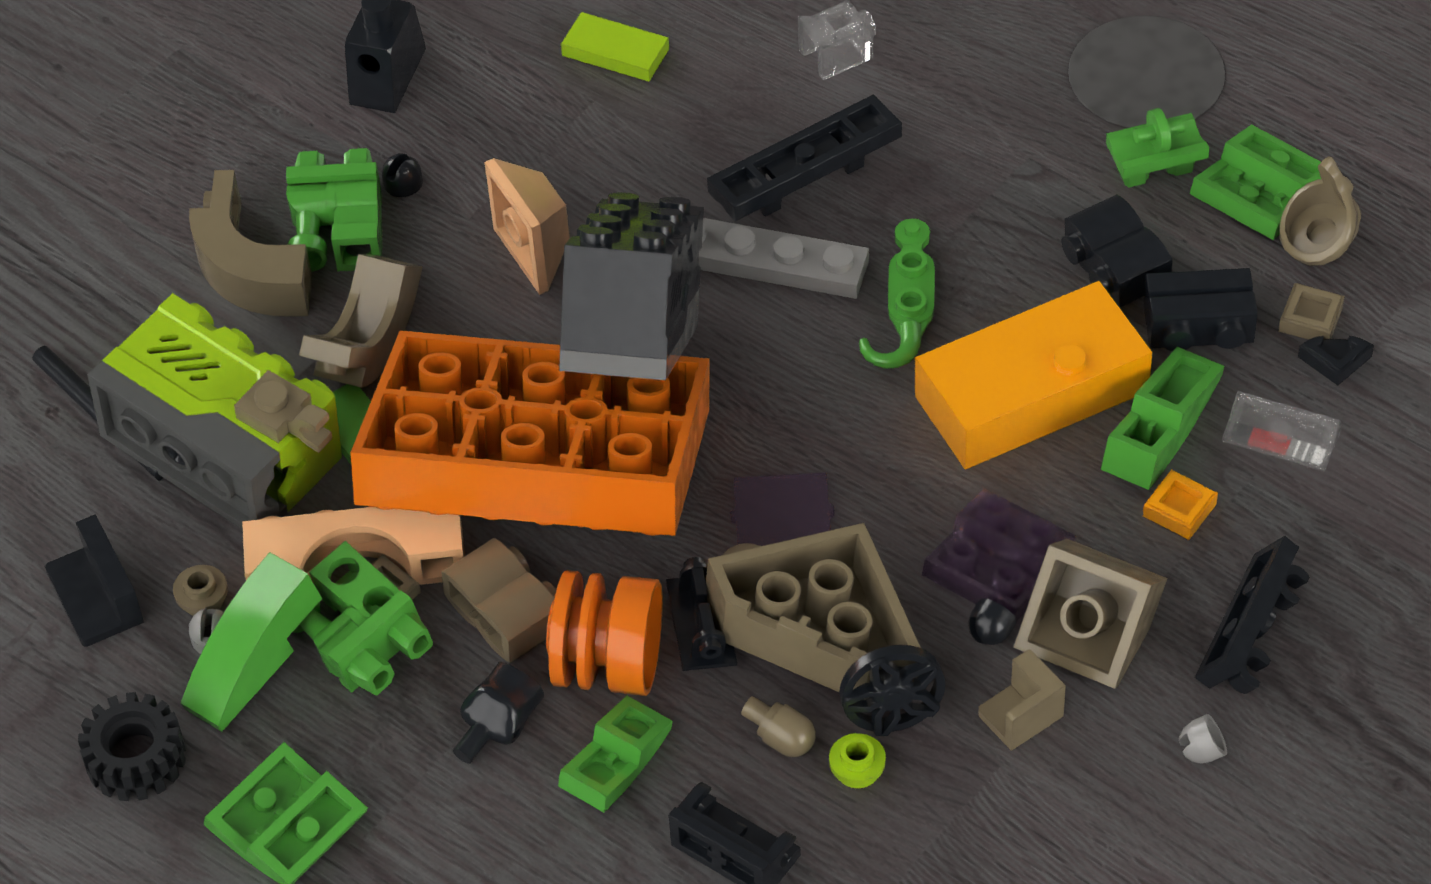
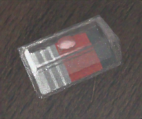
[1222,391,1342,472]

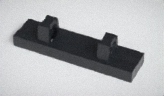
[707,94,902,222]

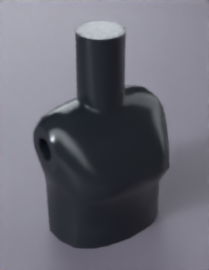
[453,662,544,764]

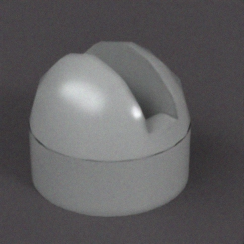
[189,608,224,654]
[1179,714,1227,764]

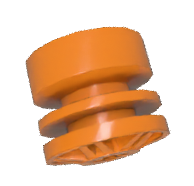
[546,570,663,696]

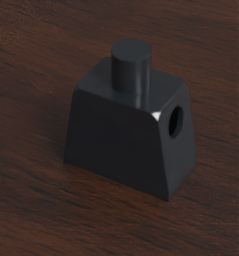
[345,0,426,113]

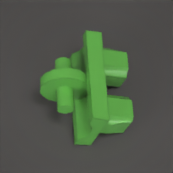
[1106,108,1209,188]

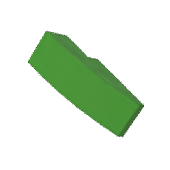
[1101,347,1225,490]
[181,552,322,732]

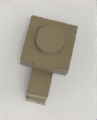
[234,370,332,453]

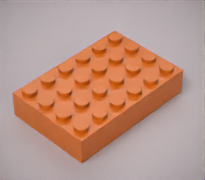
[350,330,710,536]

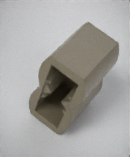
[442,538,556,663]

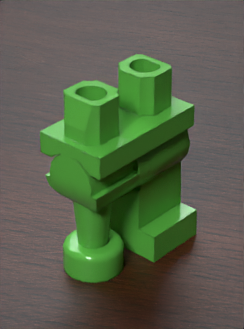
[286,148,383,272]
[293,541,433,695]

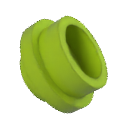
[829,733,886,788]

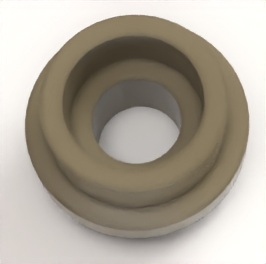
[173,565,228,616]

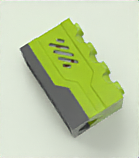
[87,293,342,530]

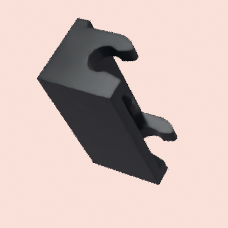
[668,782,801,884]

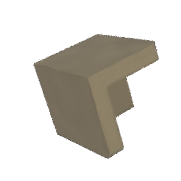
[978,649,1066,751]

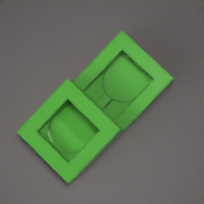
[558,695,673,813]

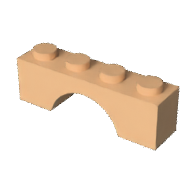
[242,506,465,585]

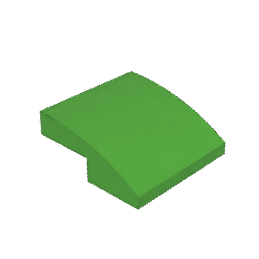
[1190,124,1321,240]
[204,742,368,884]

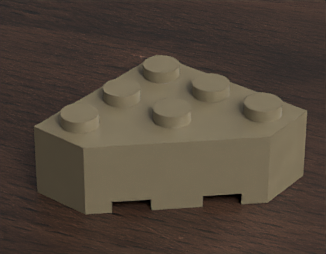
[706,523,921,699]

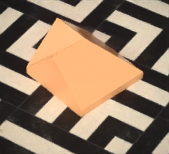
[484,158,570,295]

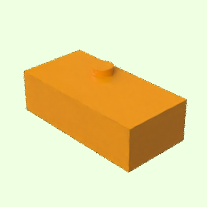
[915,281,1152,470]

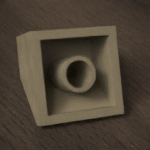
[1013,539,1168,689]

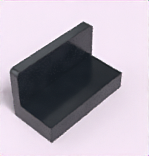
[45,514,144,647]

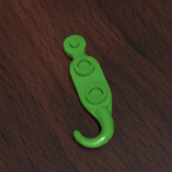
[859,218,935,369]

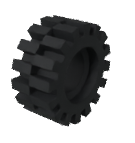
[78,692,186,801]

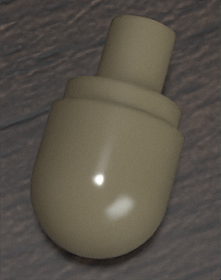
[741,696,816,757]

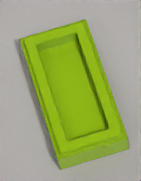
[561,12,669,82]

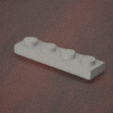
[698,218,869,299]

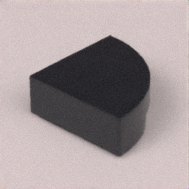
[1298,336,1374,386]

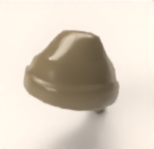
[1279,156,1362,266]

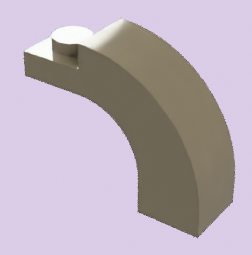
[189,170,312,316]
[299,254,423,388]

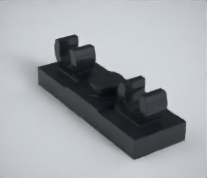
[1194,536,1310,694]

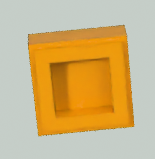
[1143,469,1218,540]

